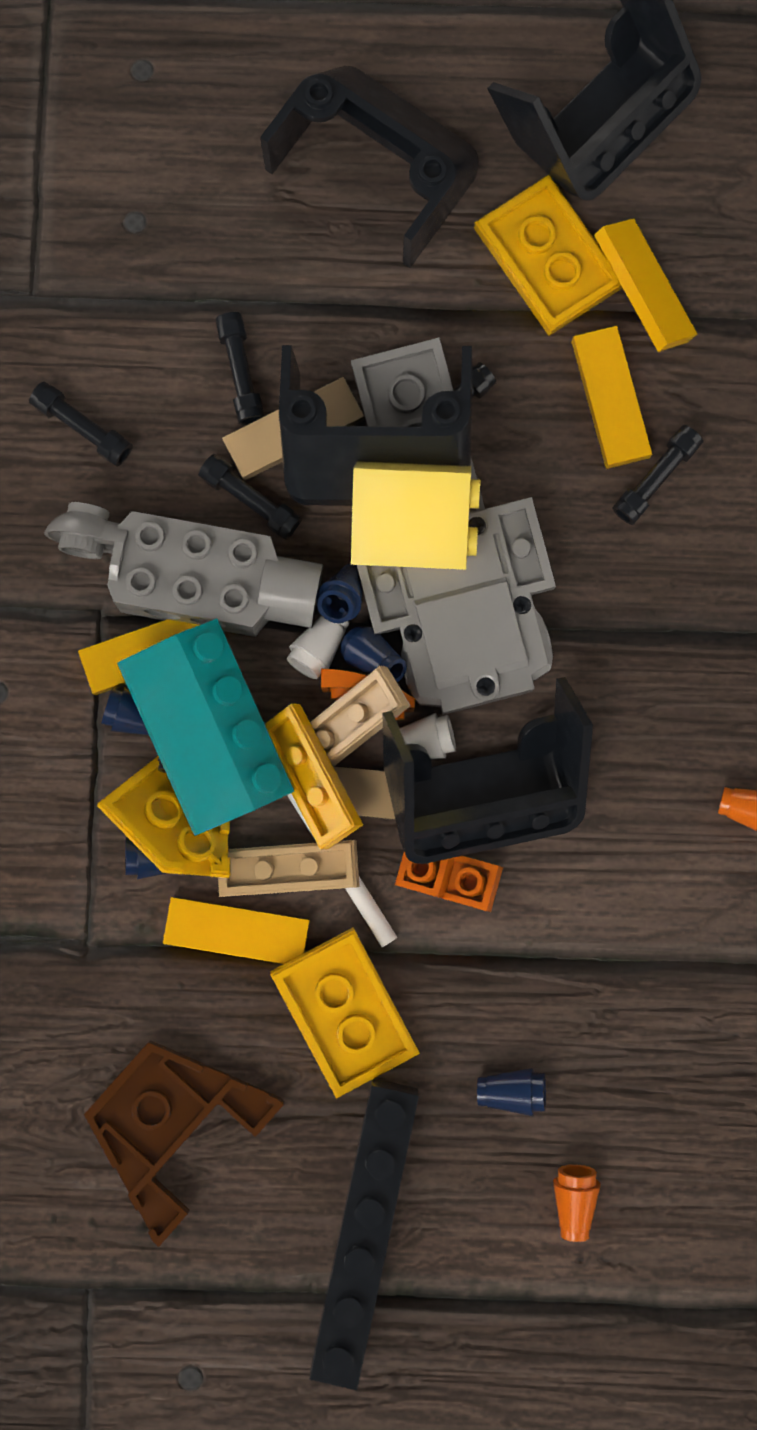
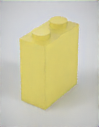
[351,461,480,570]

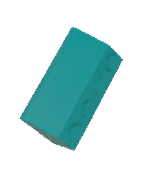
[117,618,295,836]

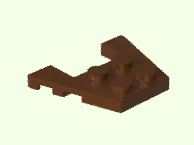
[84,1041,285,1247]

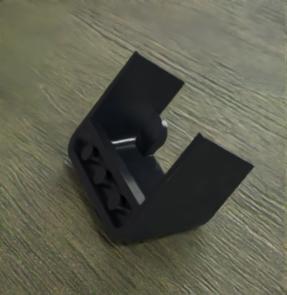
[487,0,701,200]
[260,66,479,268]
[279,345,473,506]
[382,677,593,864]

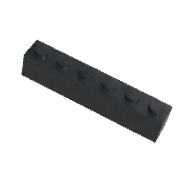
[309,1079,419,1391]

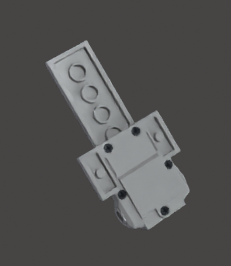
[351,338,556,715]

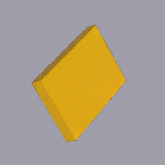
[474,175,623,336]
[270,927,420,1099]

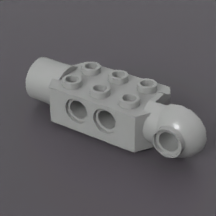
[44,502,323,637]

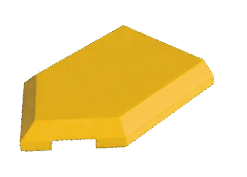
[97,756,230,878]

